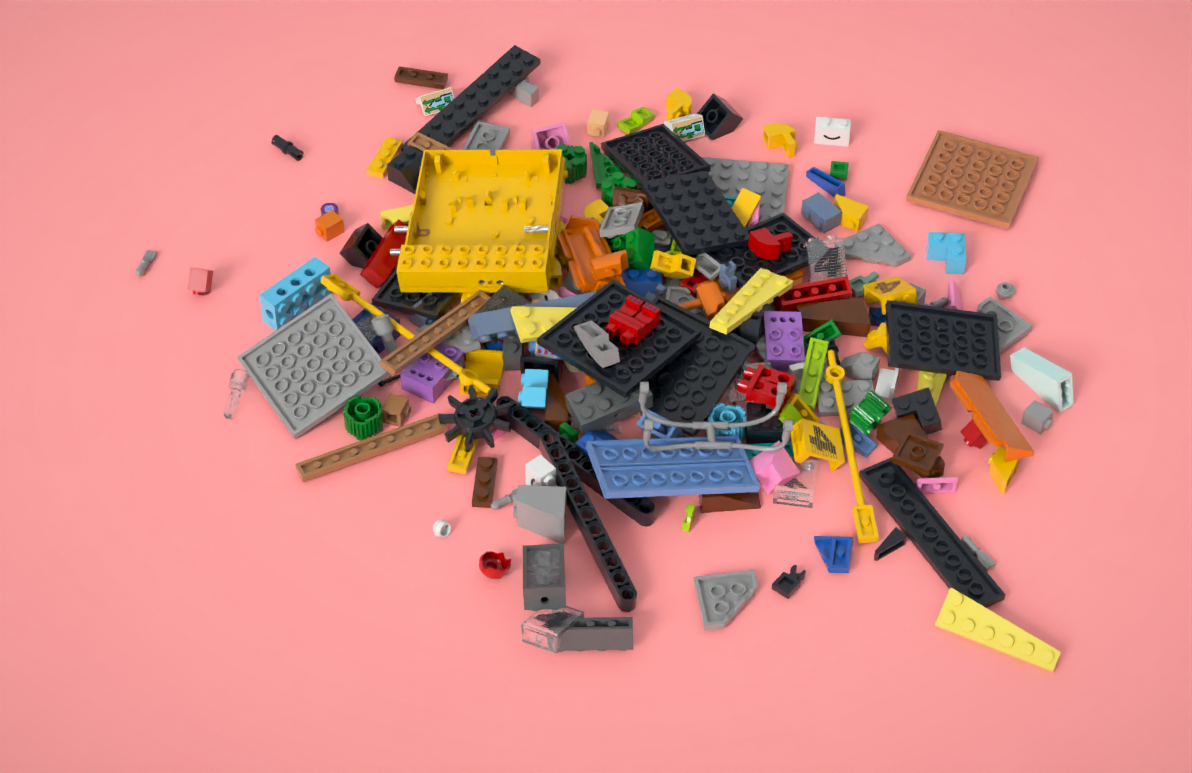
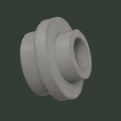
[996,282,1015,299]

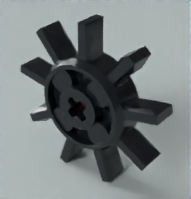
[438,385,512,452]

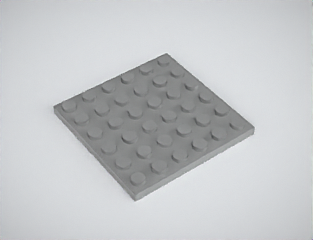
[237,293,390,439]

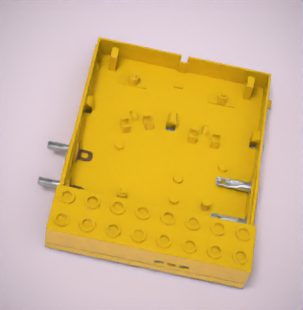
[390,149,568,293]

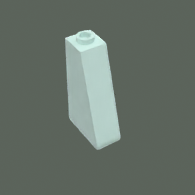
[1010,347,1074,413]

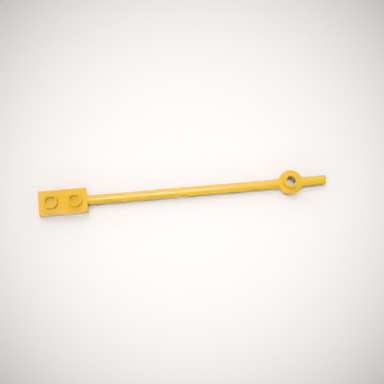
[320,274,492,395]
[825,350,879,543]

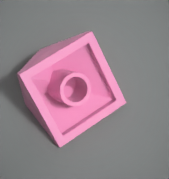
[531,122,571,150]
[749,441,801,495]

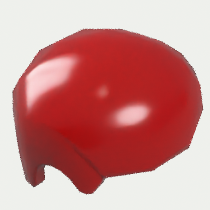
[479,551,511,579]

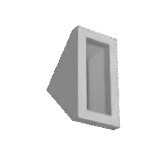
[694,253,721,281]

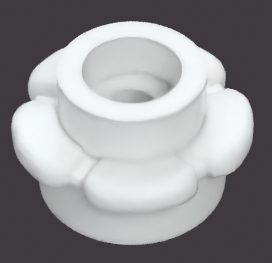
[433,519,451,538]

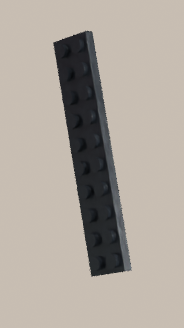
[401,45,541,152]
[859,457,1006,608]

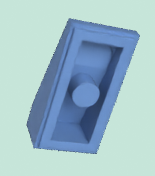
[840,420,878,458]

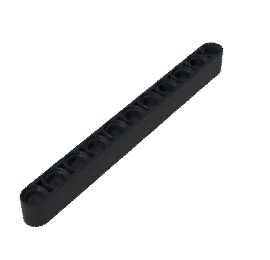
[496,396,655,527]
[539,429,637,612]

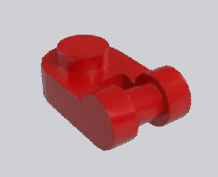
[679,268,709,298]

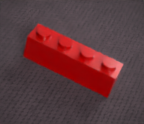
[359,219,407,288]
[773,276,853,312]

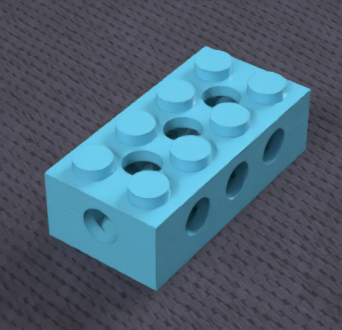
[259,257,333,330]

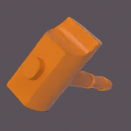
[583,227,629,280]
[677,282,726,321]

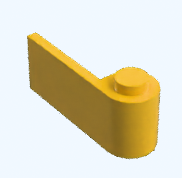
[732,188,762,228]

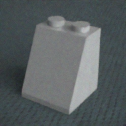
[513,485,566,544]

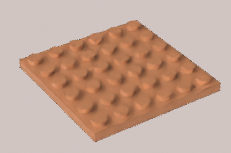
[906,130,1039,229]

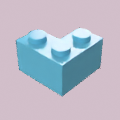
[926,232,966,274]
[518,369,549,410]

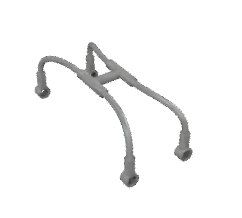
[639,382,793,451]

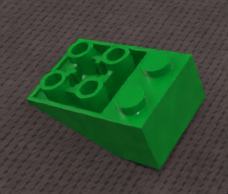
[607,227,655,269]

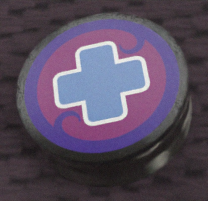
[320,203,339,216]

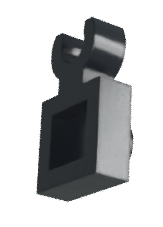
[772,564,806,599]

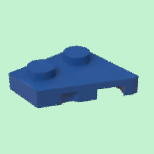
[814,536,853,573]

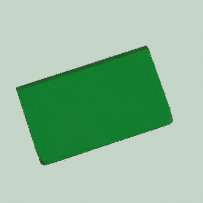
[803,319,842,350]

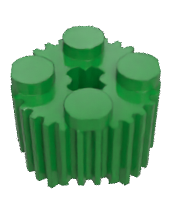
[557,144,587,185]
[601,172,637,207]
[848,390,892,436]
[343,395,383,440]

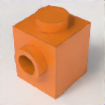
[315,210,344,242]

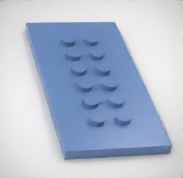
[586,436,760,499]

